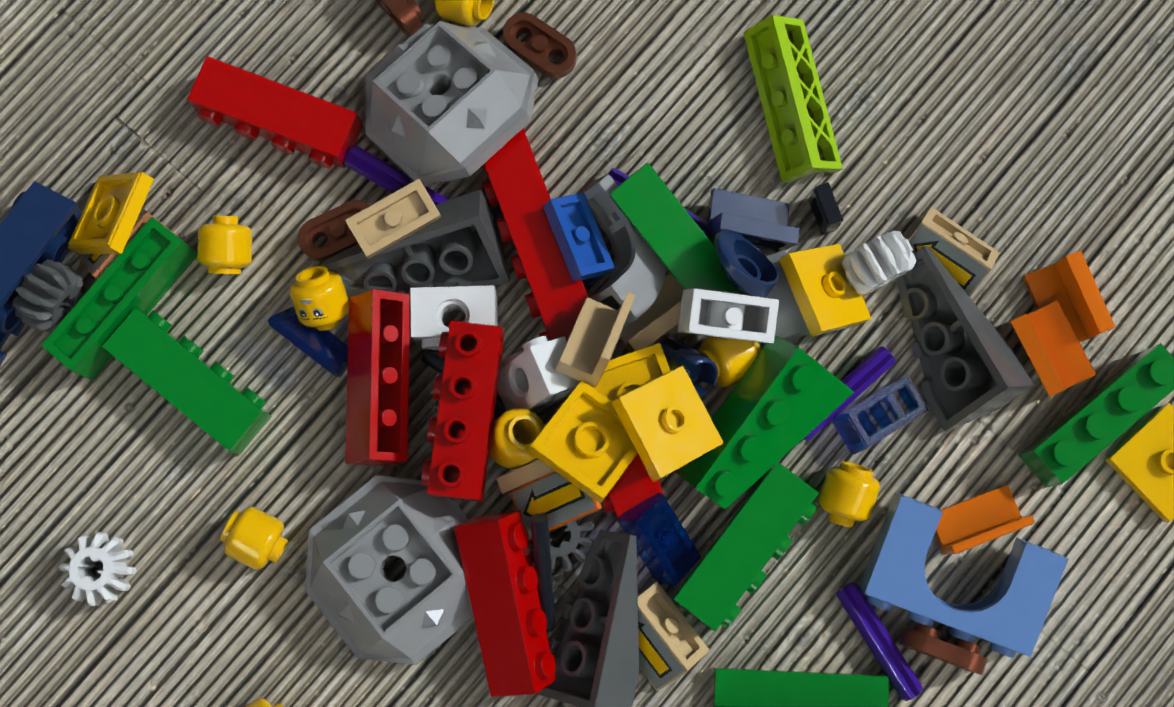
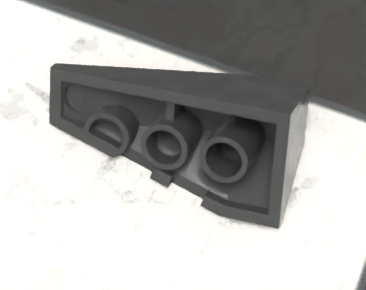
[325,190,510,297]
[896,246,1034,432]
[536,530,639,707]

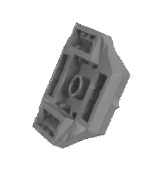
[366,21,539,187]
[305,475,474,665]

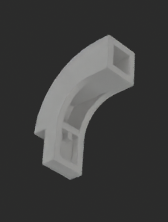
[584,174,666,327]

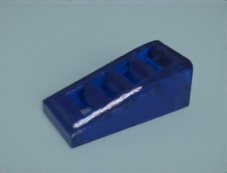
[832,375,929,454]

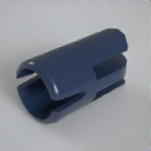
[660,335,718,397]

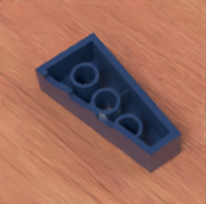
[0,181,82,366]

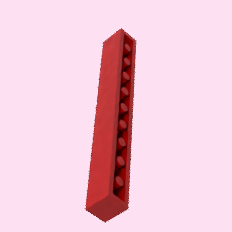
[480,128,666,520]

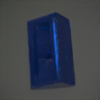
[268,307,348,378]
[617,493,701,586]

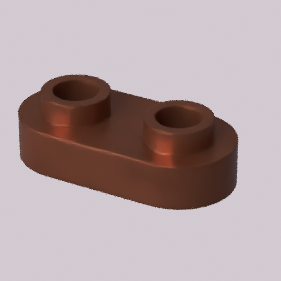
[374,0,424,37]
[503,12,576,78]
[298,200,370,261]
[899,622,988,675]

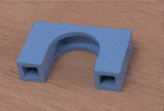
[859,492,1068,658]

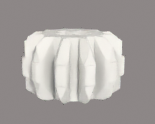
[842,231,917,294]
[58,532,137,606]

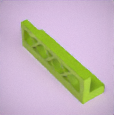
[743,15,843,183]

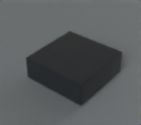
[808,182,843,235]

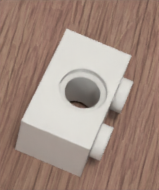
[410,285,498,351]
[678,288,779,343]
[498,336,580,414]

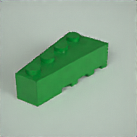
[674,335,854,509]

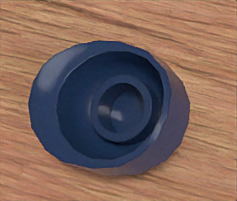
[715,229,779,298]

